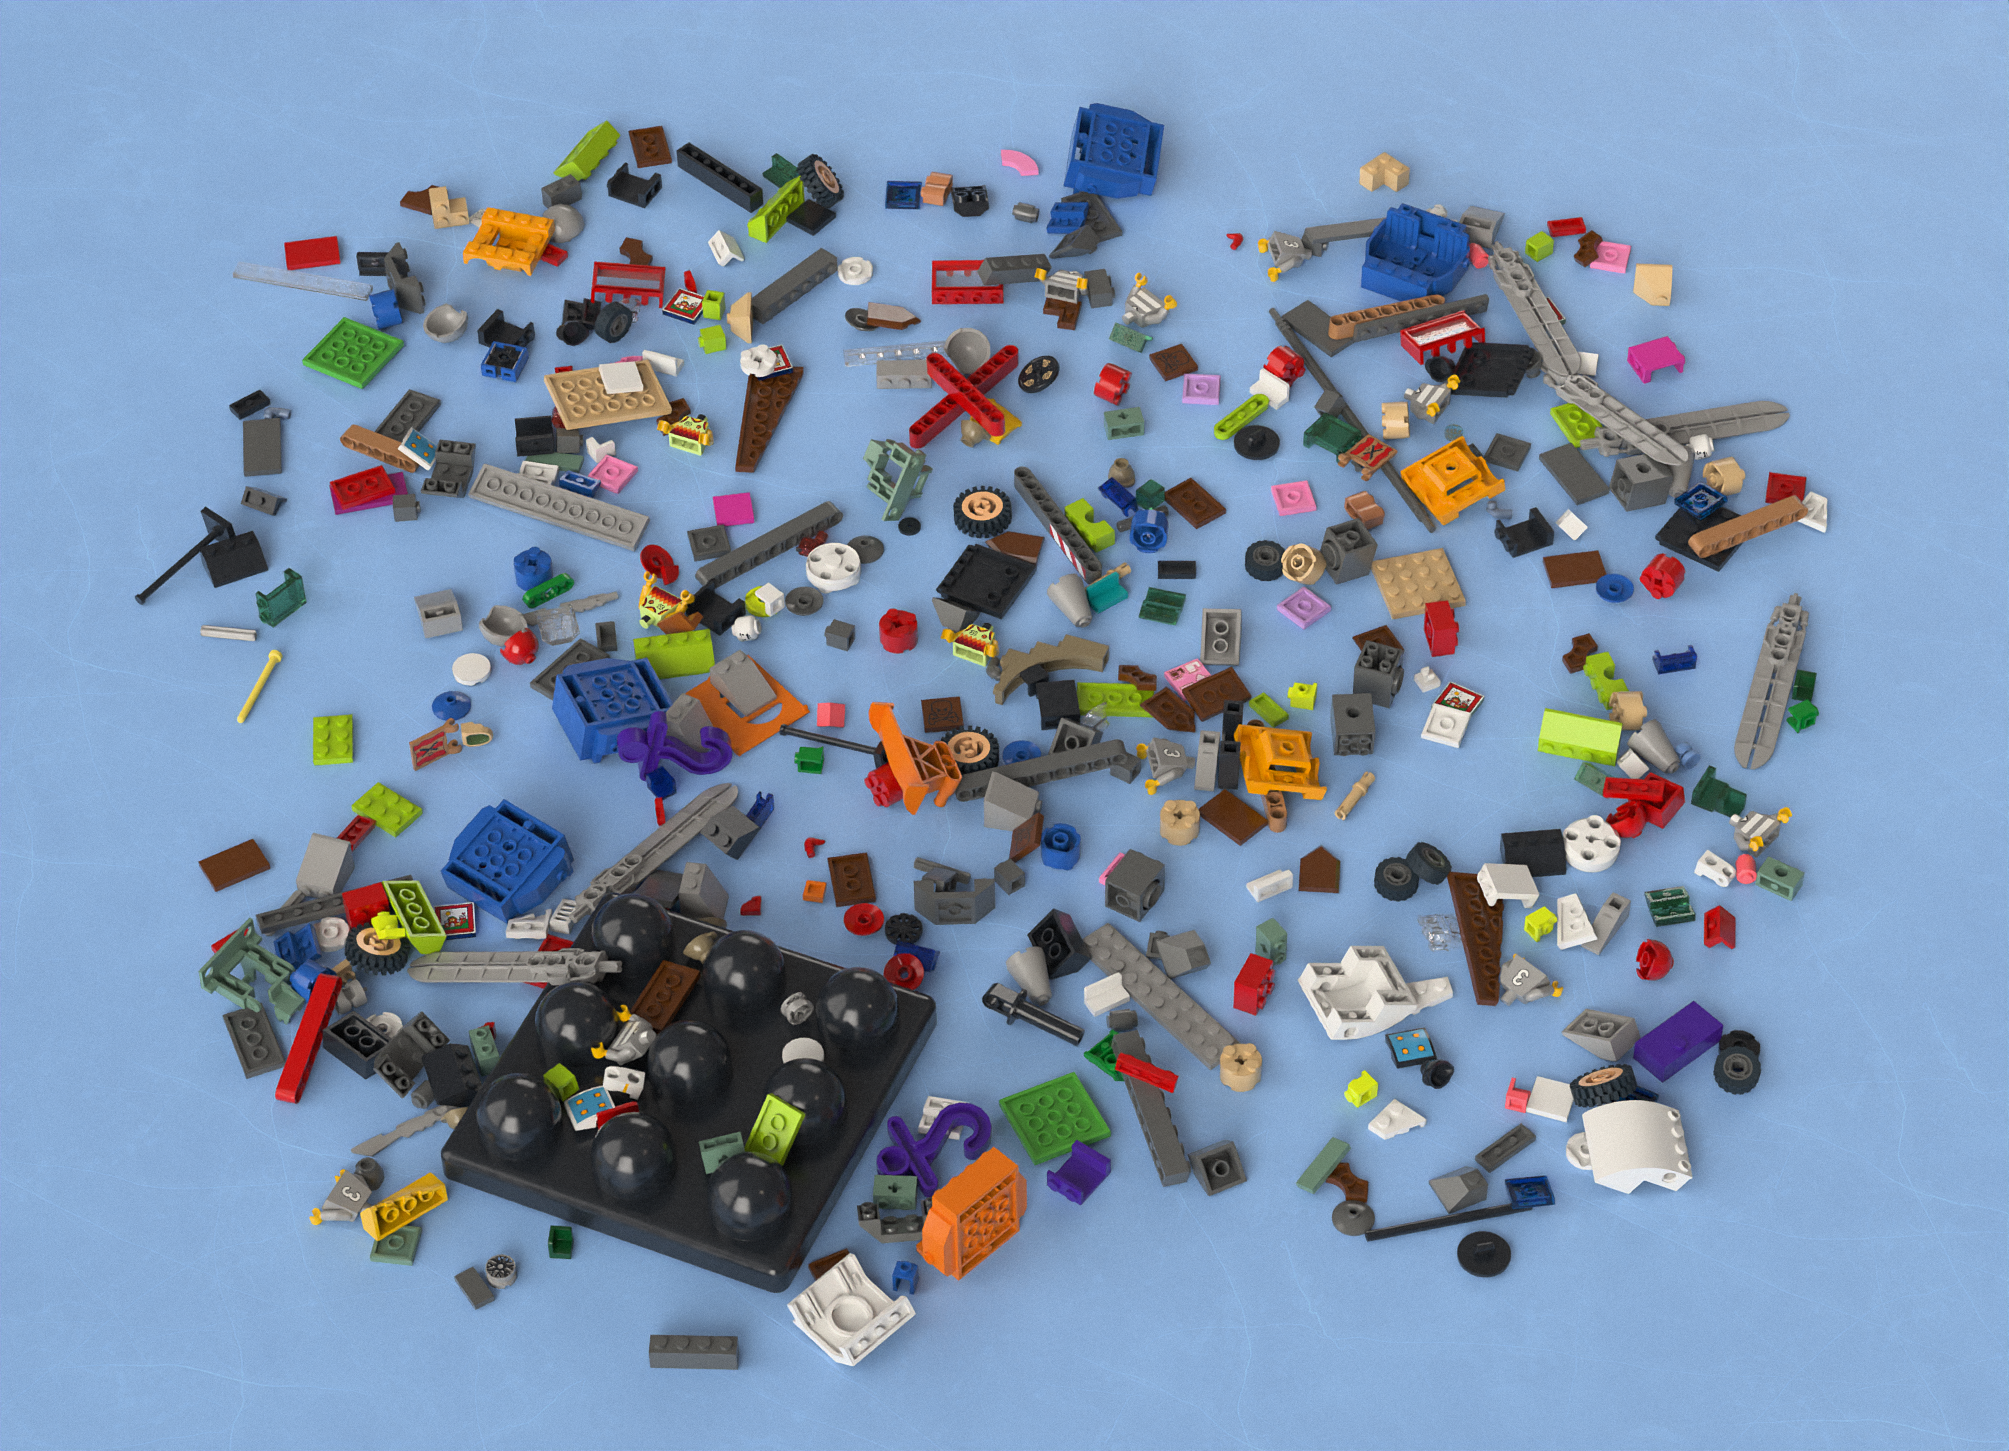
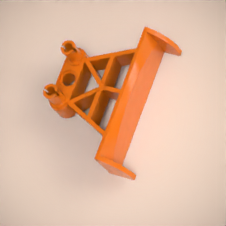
[869,702,962,815]

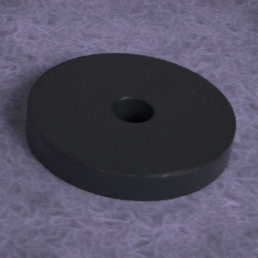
[898,517,921,536]

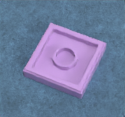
[1182,374,1221,405]
[1277,587,1331,630]

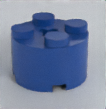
[369,289,403,330]
[1129,509,1169,553]
[514,547,553,591]
[1041,823,1081,871]
[290,959,337,1003]

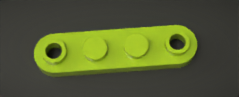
[1214,394,1269,440]

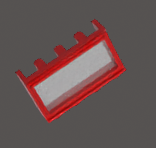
[932,260,1004,304]
[591,261,665,308]
[1400,310,1485,365]

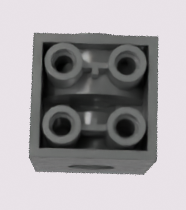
[1609,454,1673,512]
[1320,518,1378,585]
[1353,640,1404,709]
[1330,693,1375,756]
[1105,849,1165,922]

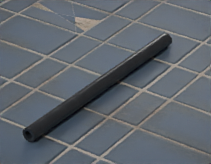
[1365,1203,1532,1242]

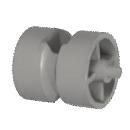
[334,979,367,1015]

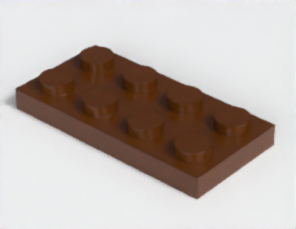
[625,960,701,1034]

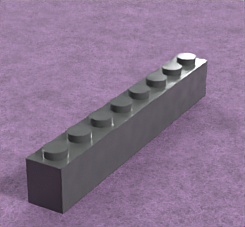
[1111,1030,1191,1187]

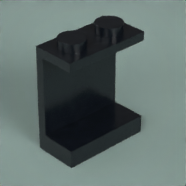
[607,162,662,208]
[477,309,535,348]
[515,415,554,457]
[1494,507,1554,558]
[686,581,746,636]
[1036,680,1080,730]

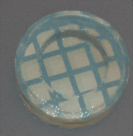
[1444,424,1463,441]

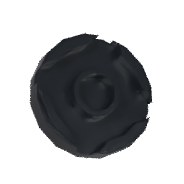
[1718,1030,1760,1057]

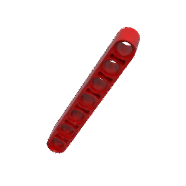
[926,353,1005,437]
[275,973,342,1104]

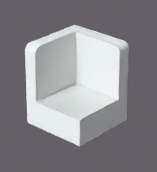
[586,437,616,463]
[1555,509,1588,540]
[755,582,785,617]
[1616,748,1649,779]

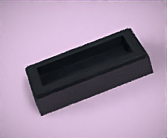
[1158,561,1196,579]

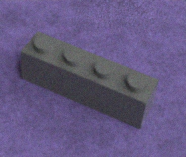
[977,254,1052,285]
[649,1335,739,1370]

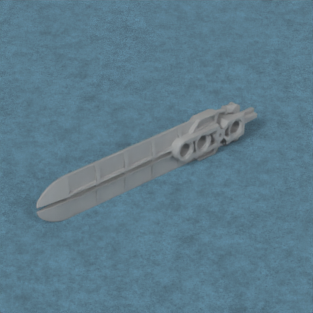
[1488,241,1581,376]
[1541,361,1688,466]
[1580,401,1790,457]
[1734,593,1809,770]
[569,783,738,924]
[407,948,622,985]

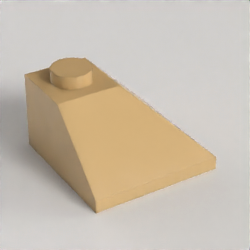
[1633,263,1673,306]
[727,292,753,343]

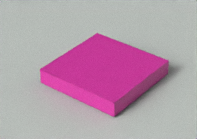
[713,492,754,526]

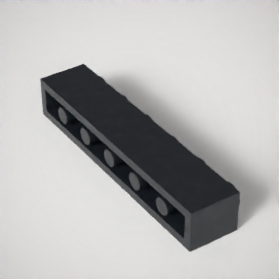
[676,142,763,213]

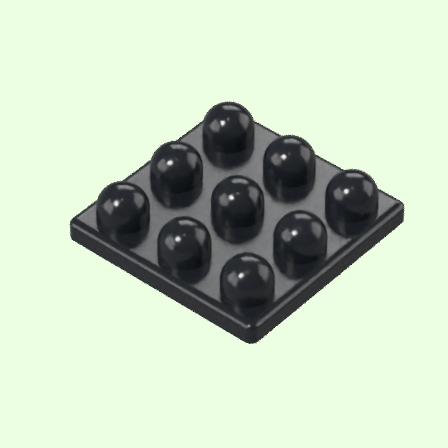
[441,893,937,1293]

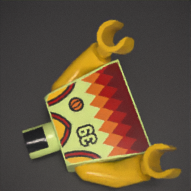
[657,414,714,456]
[638,571,695,629]
[941,623,999,667]

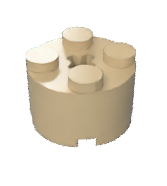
[1382,401,1410,440]
[1703,456,1745,498]
[1281,544,1327,585]
[1609,691,1647,731]
[1160,800,1200,846]
[1220,1043,1262,1092]

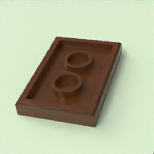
[628,126,672,168]
[1162,478,1226,529]
[1542,550,1607,588]
[1182,667,1252,722]
[1198,789,1268,846]
[198,839,270,892]
[827,852,876,907]

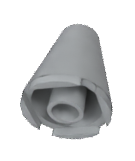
[1665,445,1695,498]
[1047,573,1092,628]
[1627,719,1680,774]
[1006,947,1052,1006]

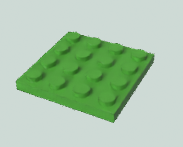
[302,317,404,389]
[999,1072,1111,1166]

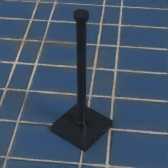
[135,506,236,605]
[779,724,889,768]

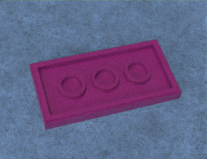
[329,472,408,515]

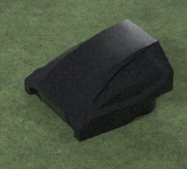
[951,185,989,217]

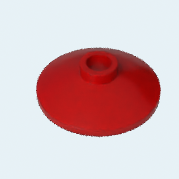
[640,544,674,579]
[844,903,884,936]
[883,953,924,990]

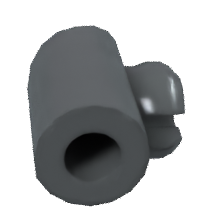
[986,657,1002,681]

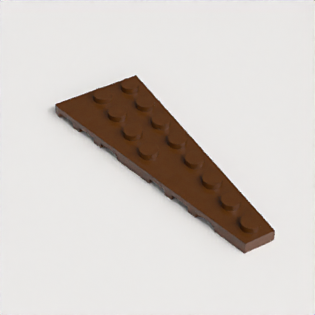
[735,367,804,473]
[1447,872,1504,1006]

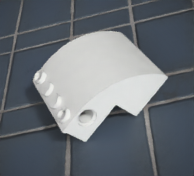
[1298,946,1418,1040]
[1582,1100,1693,1194]

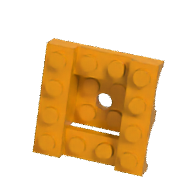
[463,207,555,276]
[1400,436,1505,526]
[1234,724,1327,800]

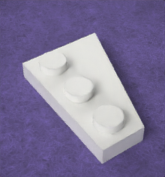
[1557,893,1598,950]

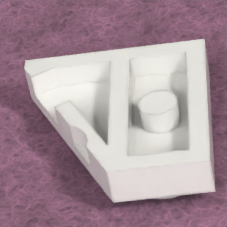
[1798,491,1827,533]
[506,909,552,939]
[1368,1099,1427,1140]

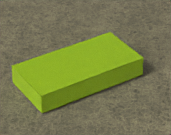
[1249,692,1289,728]

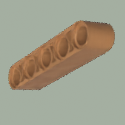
[340,424,420,473]

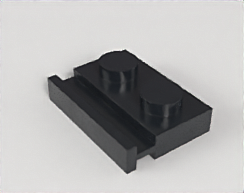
[356,252,389,276]

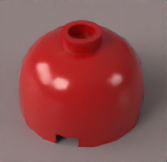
[500,628,539,665]
[1606,800,1647,838]
[1636,939,1674,981]

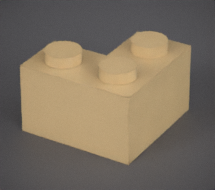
[1359,152,1410,192]
[429,186,469,229]

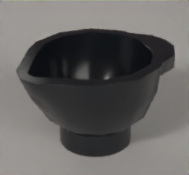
[556,320,589,346]
[1425,356,1455,382]
[1420,1059,1454,1089]

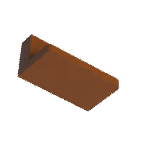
[657,611,703,634]

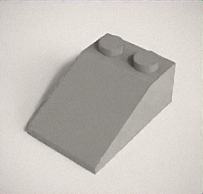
[1200,608,1242,666]
[710,650,777,717]
[1562,1009,1641,1062]

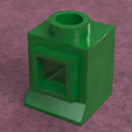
[1786,699,1819,733]
[794,746,824,774]

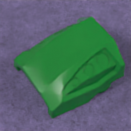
[1084,1030,1124,1081]

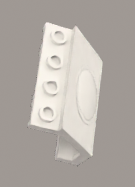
[787,1253,916,1366]

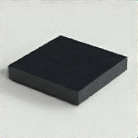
[786,199,836,236]

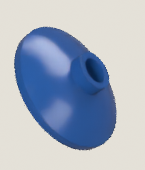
[1596,574,1634,603]
[432,691,471,721]
[1002,740,1042,765]

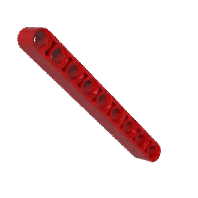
[909,345,1019,449]

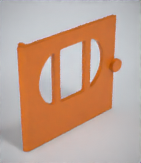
[678,655,810,756]

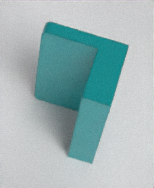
[1086,572,1128,614]

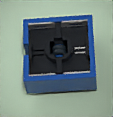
[481,341,529,382]

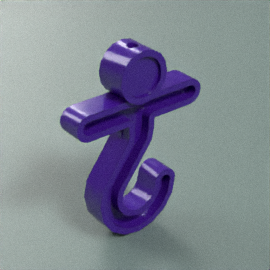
[617,711,732,781]
[876,1102,992,1198]

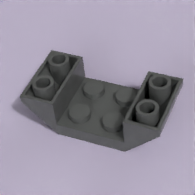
[384,242,426,314]
[421,439,476,498]
[914,878,995,925]
[373,1011,450,1098]
[857,1197,932,1243]

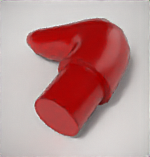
[1226,233,1243,250]
[804,837,826,858]

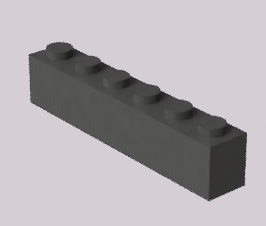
[752,248,838,324]

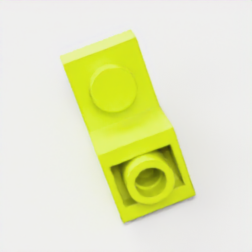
[371,912,405,940]

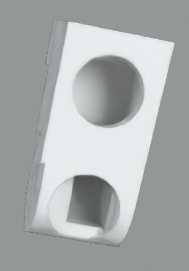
[1694,850,1736,887]
[603,1066,645,1100]

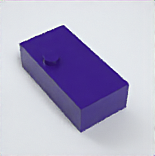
[1633,1001,1724,1083]

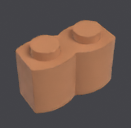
[921,172,953,206]
[1344,491,1385,530]

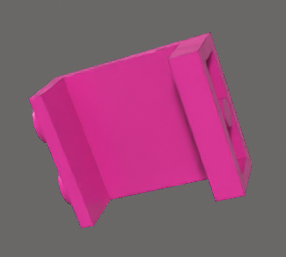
[1627,336,1685,384]

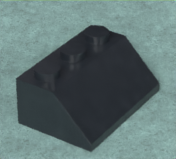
[199,531,268,588]
[1500,829,1566,877]
[1027,908,1092,980]
[323,1011,392,1080]
[421,1043,482,1107]

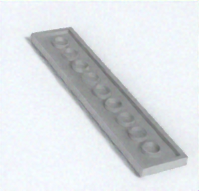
[468,463,650,552]
[1082,923,1241,1070]

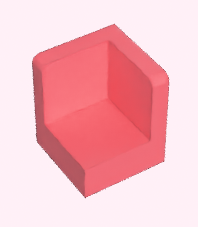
[817,703,845,728]
[1505,1077,1531,1113]

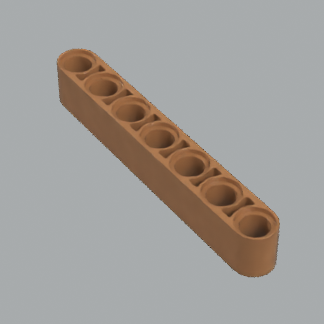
[1328,295,1445,340]
[1688,496,1808,558]
[1247,719,1287,833]

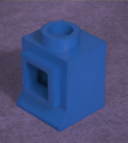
[892,1261,920,1295]

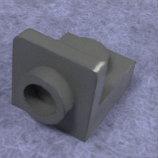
[1146,931,1170,960]

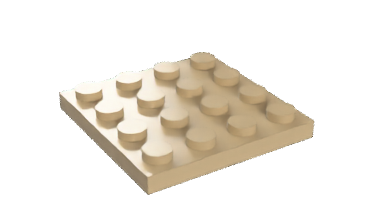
[1371,548,1466,620]

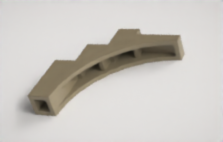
[993,634,1109,705]

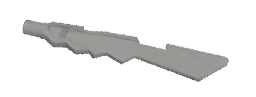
[522,592,618,626]
[351,1105,458,1157]

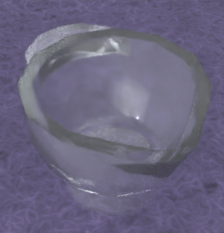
[619,298,641,324]
[1080,702,1110,732]

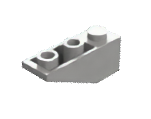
[1194,730,1220,791]
[1581,892,1631,955]

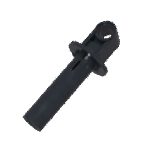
[982,983,1085,1046]

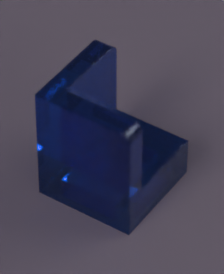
[646,766,677,800]

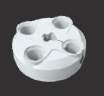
[806,543,861,594]
[1563,815,1621,873]

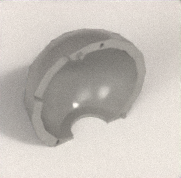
[543,204,584,243]
[423,303,468,343]
[944,328,990,374]
[479,605,528,647]

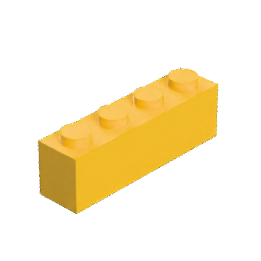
[360,1172,448,1241]

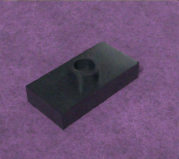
[229,390,271,420]

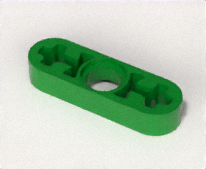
[522,573,574,608]

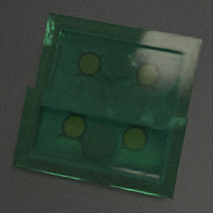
[1139,587,1186,626]
[1644,886,1695,927]

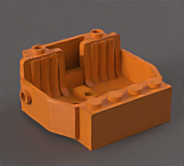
[916,1147,1027,1280]

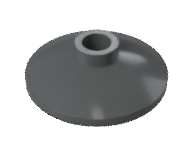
[845,308,879,331]
[847,535,884,564]
[785,587,823,616]
[1332,1200,1375,1236]

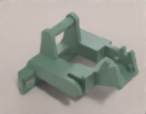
[863,439,933,521]
[198,918,305,1025]

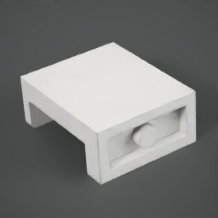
[1477,863,1540,908]

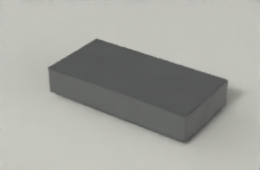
[454,1267,494,1310]

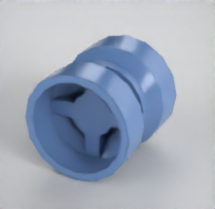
[1674,742,1700,769]

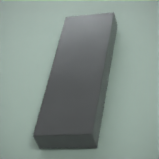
[1475,1123,1536,1173]

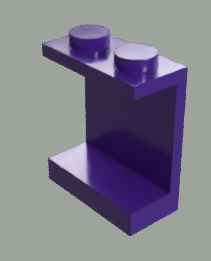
[1047,1140,1111,1205]

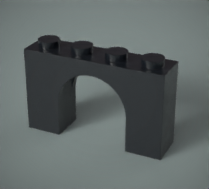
[1218,700,1244,790]

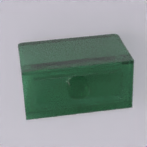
[762,153,800,188]
[1109,322,1153,353]
[1574,762,1615,799]
[1691,765,1729,812]

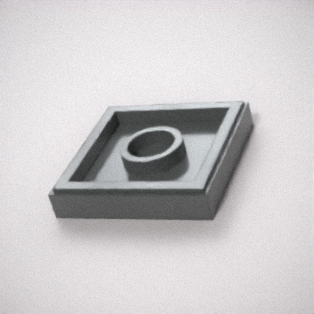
[1484,433,1531,472]
[687,525,731,562]

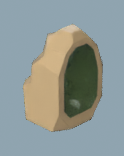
[461,722,493,747]

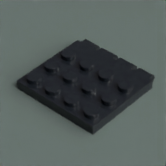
[1451,342,1535,398]
[1655,506,1744,572]
[936,544,1037,619]

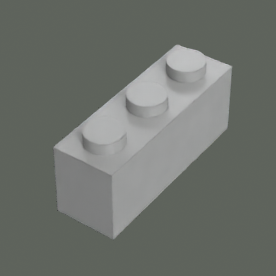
[876,360,932,389]

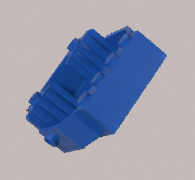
[1063,103,1164,199]
[1361,203,1471,301]
[552,658,673,764]
[440,799,574,924]

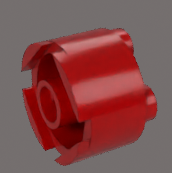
[1263,345,1305,387]
[1094,363,1132,406]
[1639,553,1685,599]
[879,608,918,654]
[864,762,903,807]

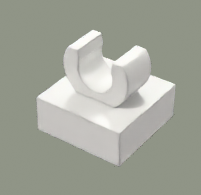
[1414,666,1441,693]

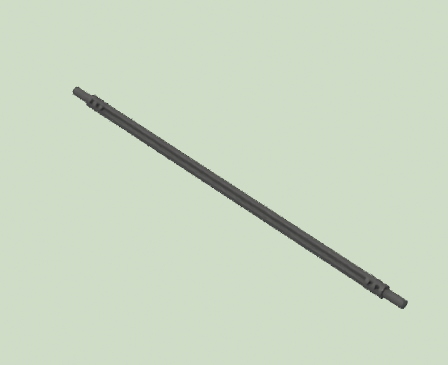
[1269,308,1436,533]

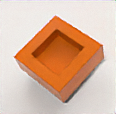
[803,880,827,903]

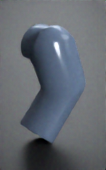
[264,407,291,419]
[1486,501,1512,519]

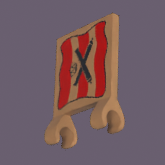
[1338,434,1398,481]
[409,718,462,771]

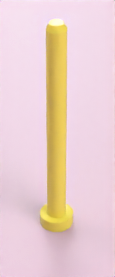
[237,650,283,723]

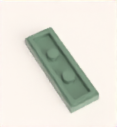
[525,452,584,473]
[1296,1137,1351,1194]

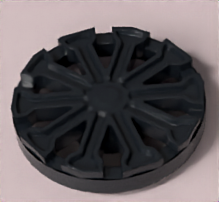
[885,913,923,946]

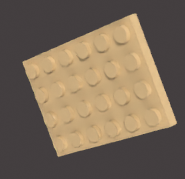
[544,360,672,430]

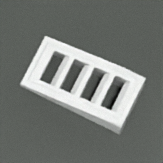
[549,899,579,935]

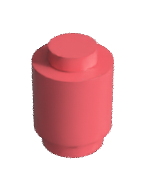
[1469,243,1489,269]
[1735,854,1757,884]

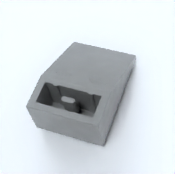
[1459,206,1505,249]
[414,589,463,638]

